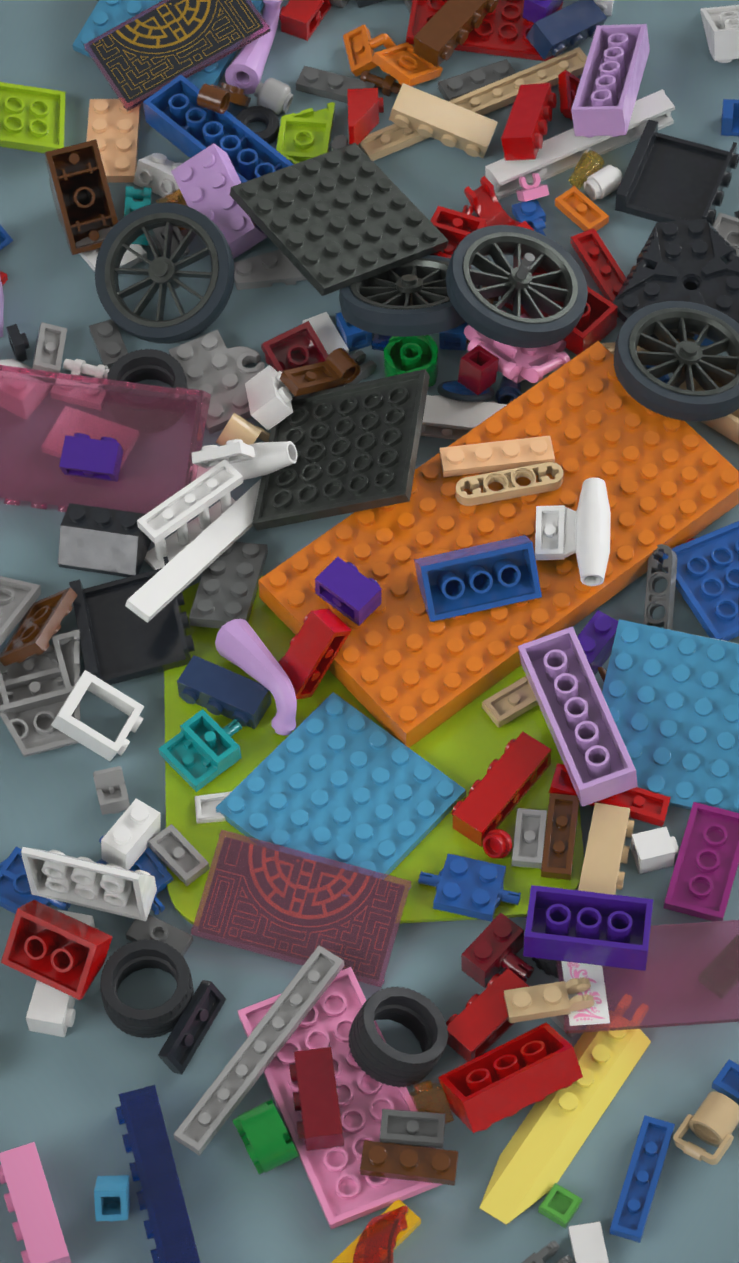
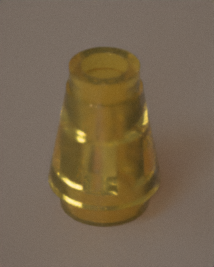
[568,150,605,189]

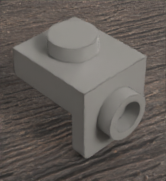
[93,766,130,815]

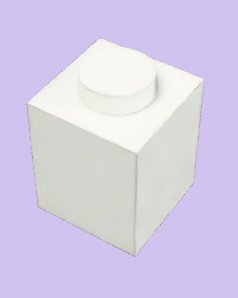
[631,827,678,874]

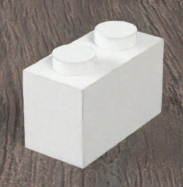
[245,365,293,431]
[101,799,161,870]

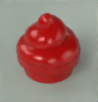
[482,829,512,859]

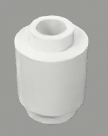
[584,165,623,200]

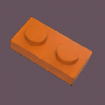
[555,186,609,232]

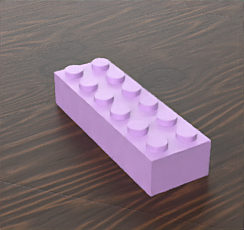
[571,24,650,137]
[518,626,638,807]

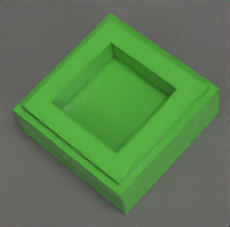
[538,1183,582,1228]

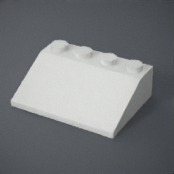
[700,5,739,63]
[21,847,157,921]

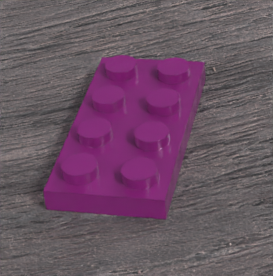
[664,802,739,924]

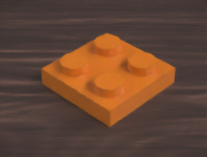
[372,42,443,86]

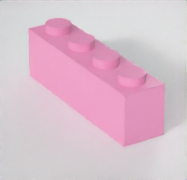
[0,1142,71,1263]

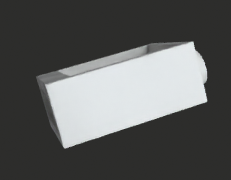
[51,670,144,761]

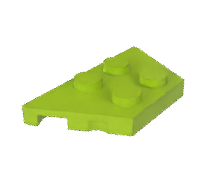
[276,102,335,164]

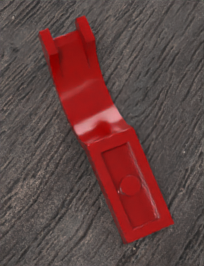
[464,176,534,260]

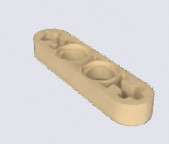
[456,462,563,506]

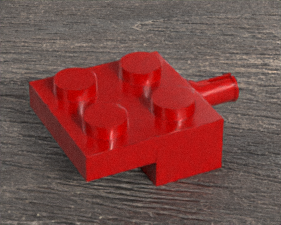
[430,205,487,267]

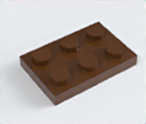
[0,587,77,666]

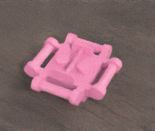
[464,310,570,384]

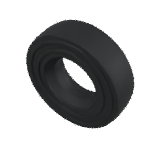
[236,106,280,145]

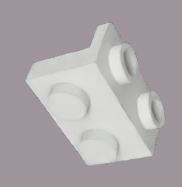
[133,153,183,202]

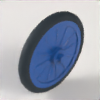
[437,380,495,402]

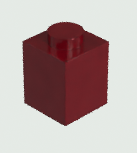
[458,345,499,395]

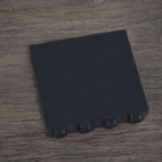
[615,119,739,225]
[69,556,195,685]

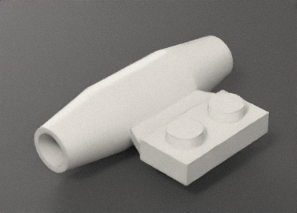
[190,439,297,481]
[535,478,611,586]

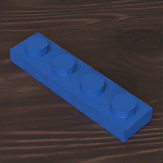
[609,1115,675,1243]

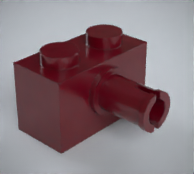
[461,912,534,988]

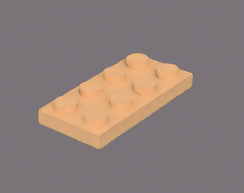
[86,99,141,183]

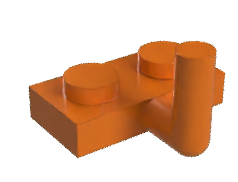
[343,24,397,77]

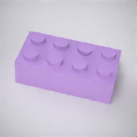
[171,143,267,259]

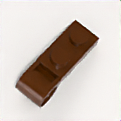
[197,82,251,114]
[280,348,361,397]

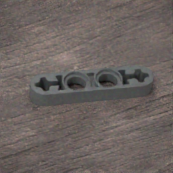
[644,544,677,630]

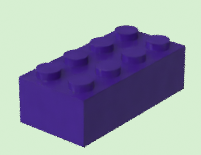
[523,885,653,971]

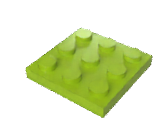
[0,82,65,153]

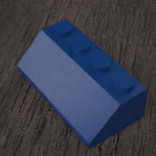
[414,535,542,622]

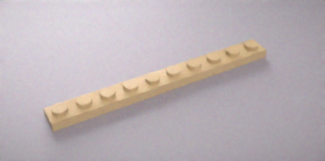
[358,47,587,161]

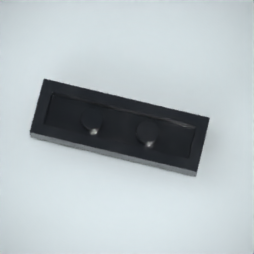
[158,980,226,1074]

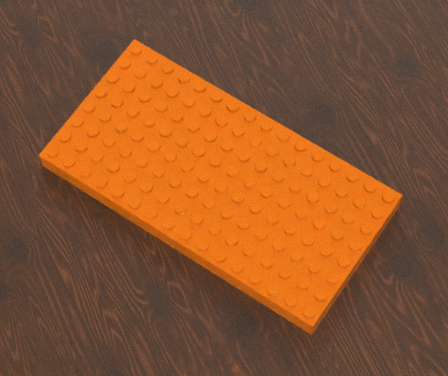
[258,341,739,748]

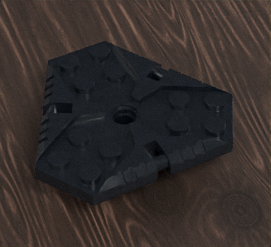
[613,219,739,340]

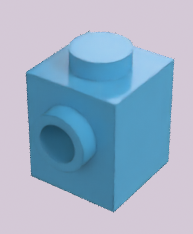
[94,1175,131,1221]

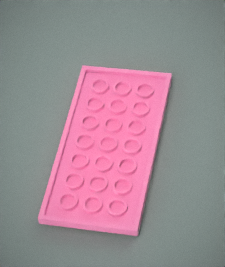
[237,967,443,1229]

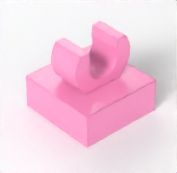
[516,173,549,202]

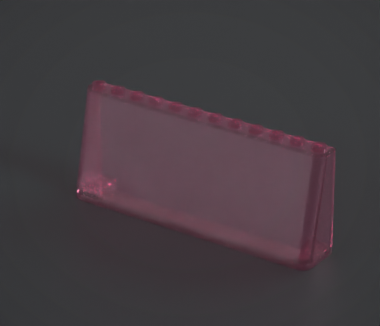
[0,365,211,524]

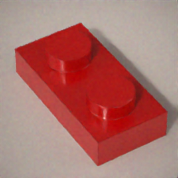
[558,70,580,121]

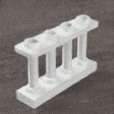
[137,459,243,570]

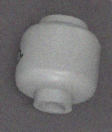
[254,78,294,115]

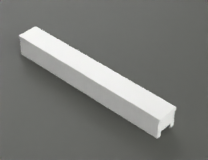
[485,89,675,200]

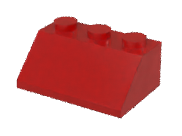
[1,900,113,1000]

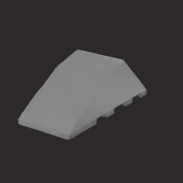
[0,629,80,757]

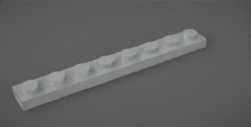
[173,945,344,1156]

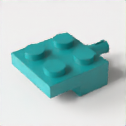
[158,709,242,792]

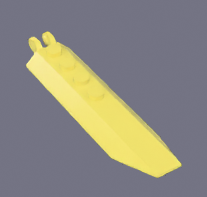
[479,995,651,1225]

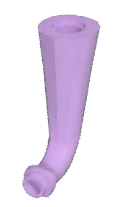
[225,0,283,95]
[215,619,297,736]

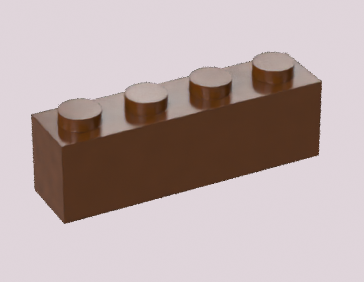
[413,0,498,67]

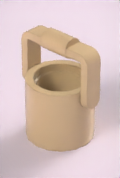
[216,413,270,446]
[674,1091,739,1165]

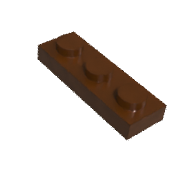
[541,793,579,880]
[360,1140,459,1186]

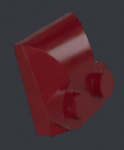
[261,321,328,372]

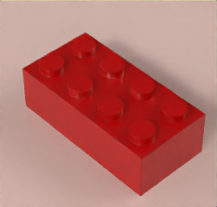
[501,266,618,355]
[438,1022,583,1133]

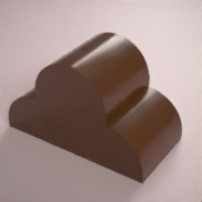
[45,139,118,255]

